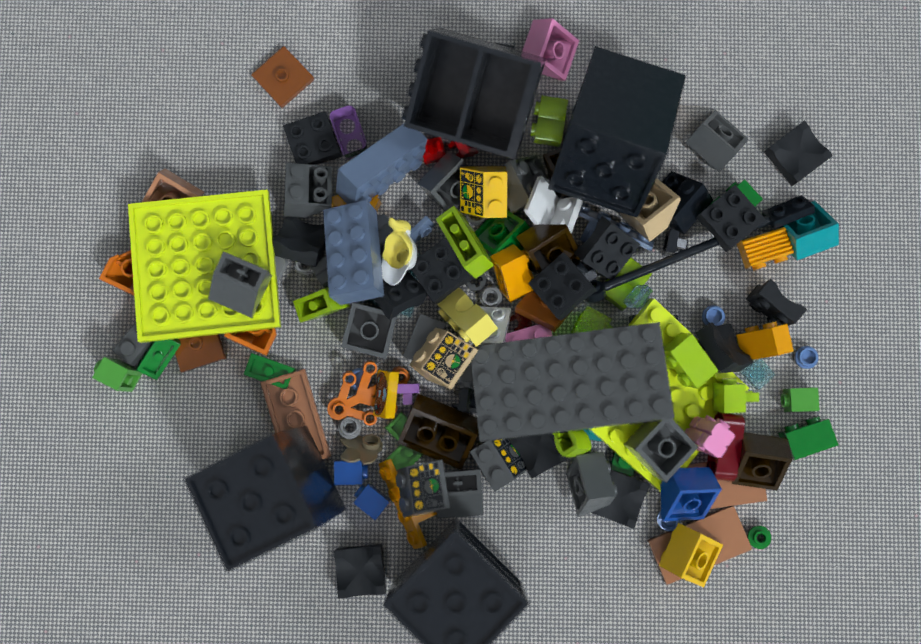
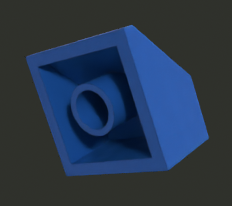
[661,467,722,521]

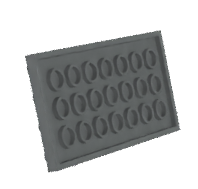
[471,322,674,442]

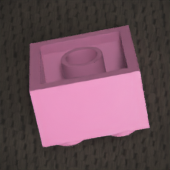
[522,18,579,81]

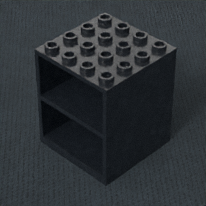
[402,28,546,159]
[548,46,686,218]
[184,425,347,573]
[382,518,530,644]

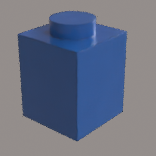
[334,460,369,485]
[354,483,391,520]

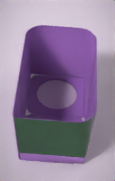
[330,106,368,159]

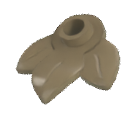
[340,434,383,465]

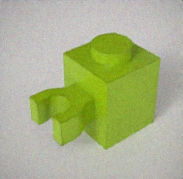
[713,378,759,413]

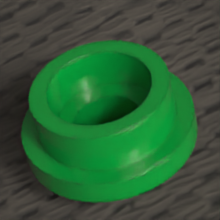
[747,525,772,549]

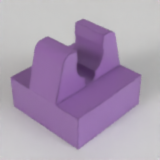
[397,384,420,405]

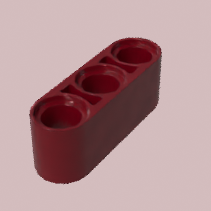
[707,412,745,481]

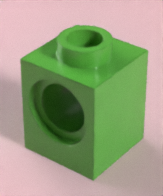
[780,388,820,412]

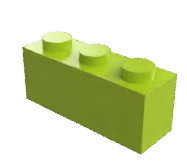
[436,206,494,279]

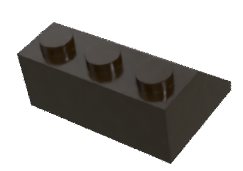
[397,393,479,470]

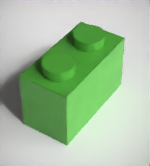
[92,357,143,392]

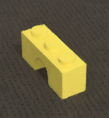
[436,288,498,347]

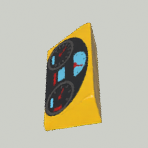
[373,370,399,419]

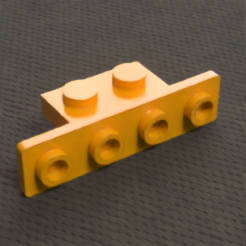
[378,459,437,549]

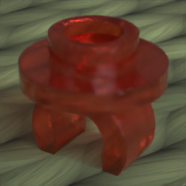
[509,311,532,331]

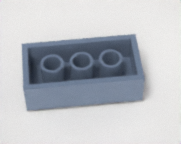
[336,124,427,204]
[323,200,384,305]

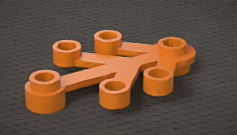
[327,360,410,426]

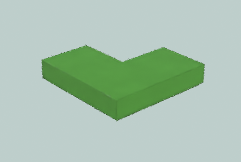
[385,412,423,471]

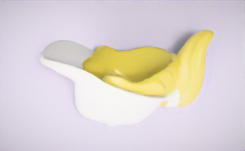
[382,217,417,285]

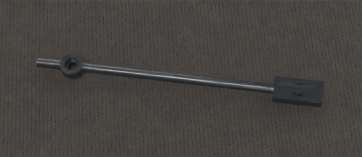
[583,195,815,302]

